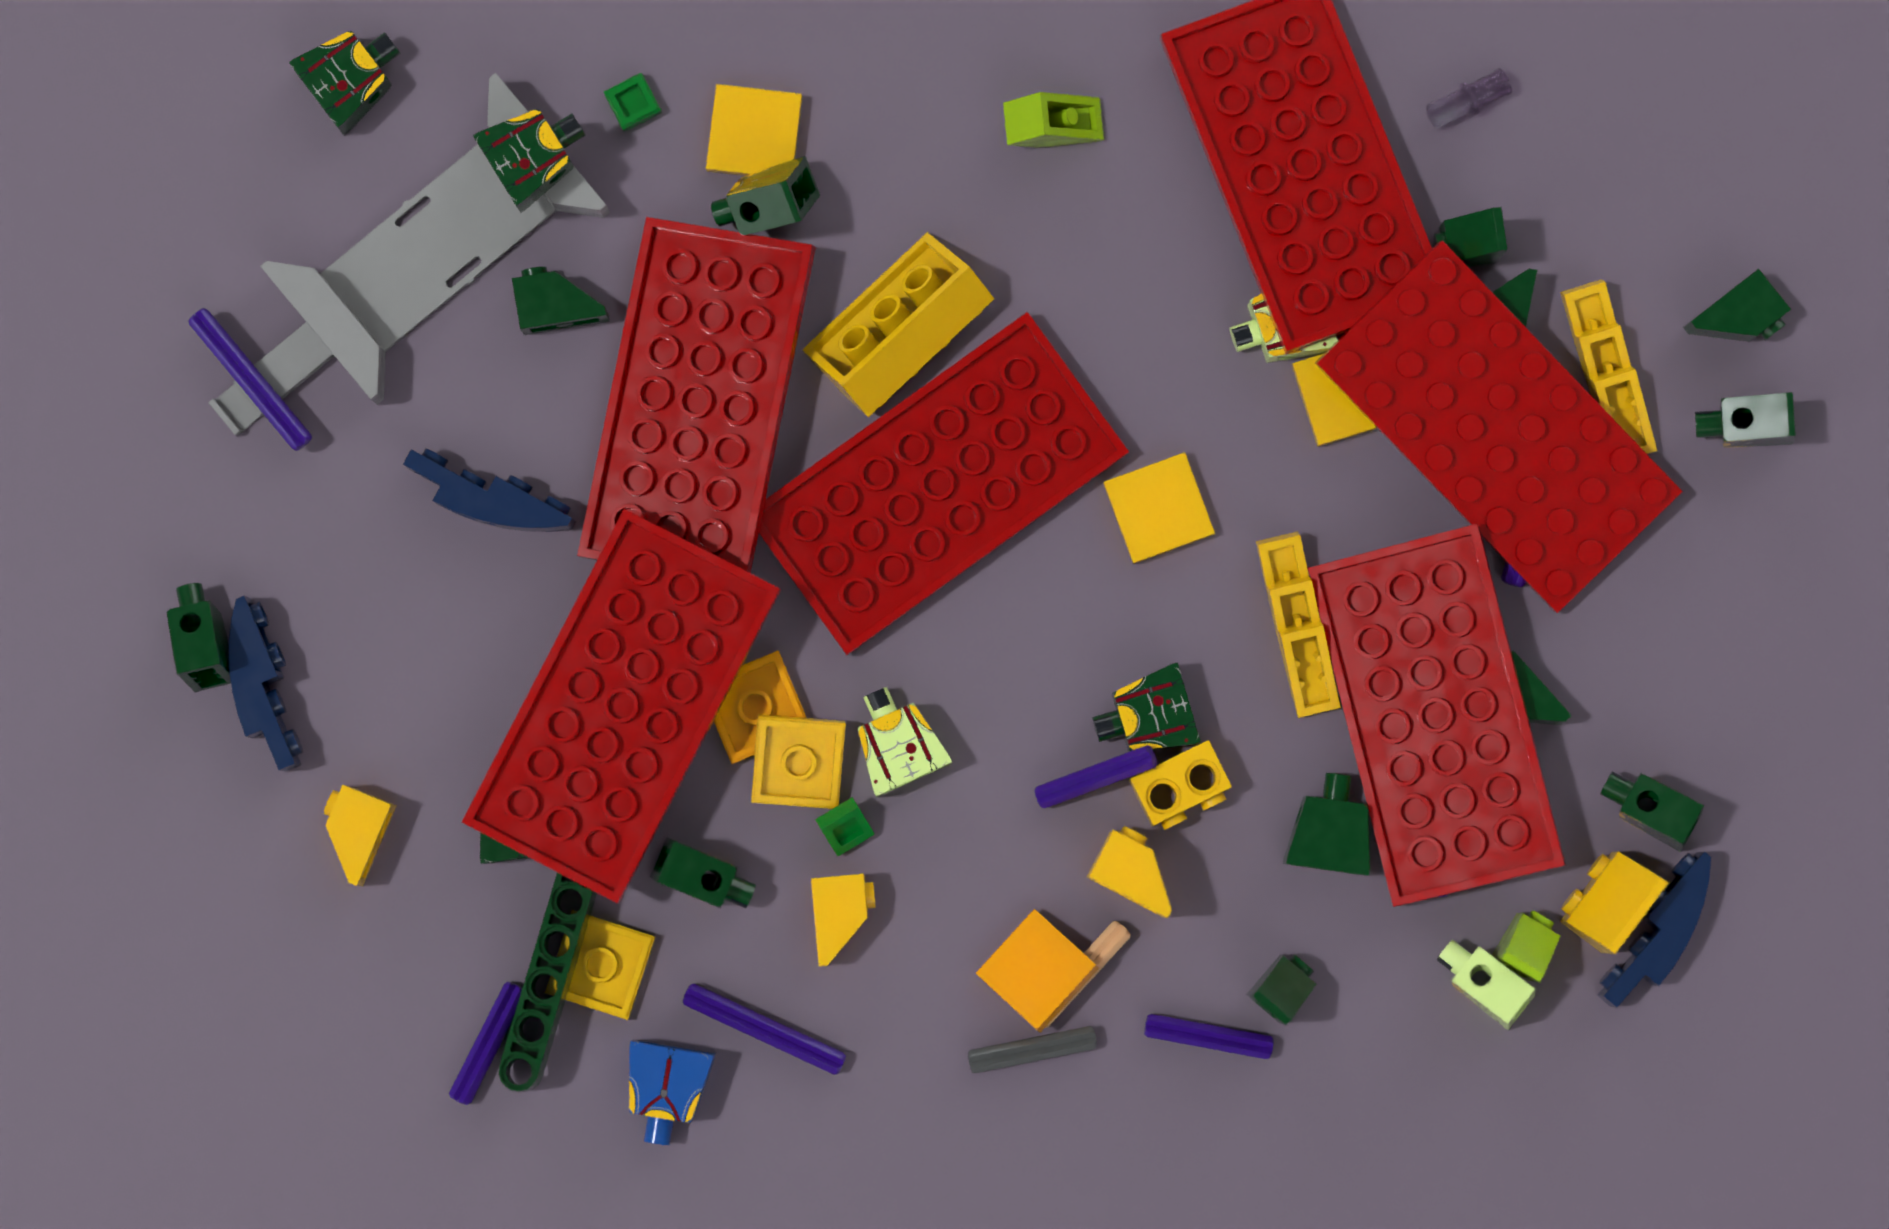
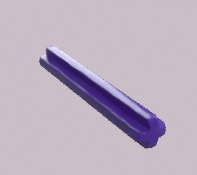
[188,308,312,451]
[682,984,846,1075]

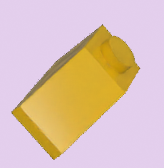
[324,785,396,886]
[811,874,876,966]

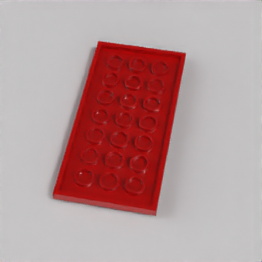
[1160,0,1432,355]
[577,217,816,573]
[1315,240,1683,613]
[759,312,1129,655]
[461,509,781,903]
[1308,524,1566,907]

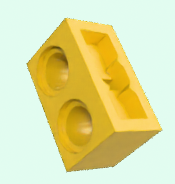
[1129,740,1232,830]

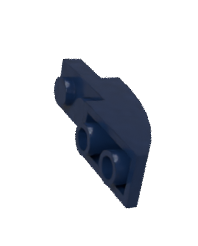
[403,448,576,532]
[229,596,303,772]
[1597,852,1711,1008]

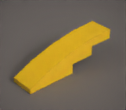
[1560,279,1657,454]
[1255,531,1341,718]

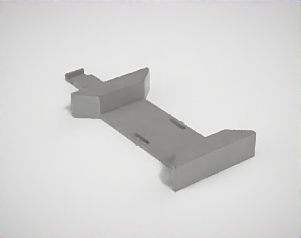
[208,73,610,436]

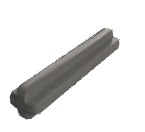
[968,1026,1097,1073]

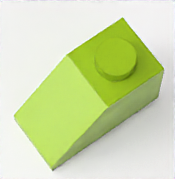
[1003,92,1104,148]
[1491,910,1560,982]

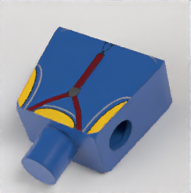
[629,1040,715,1146]

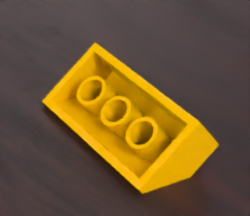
[802,232,995,418]

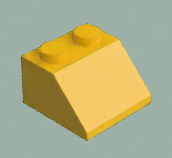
[1086,826,1172,918]
[1560,851,1668,954]

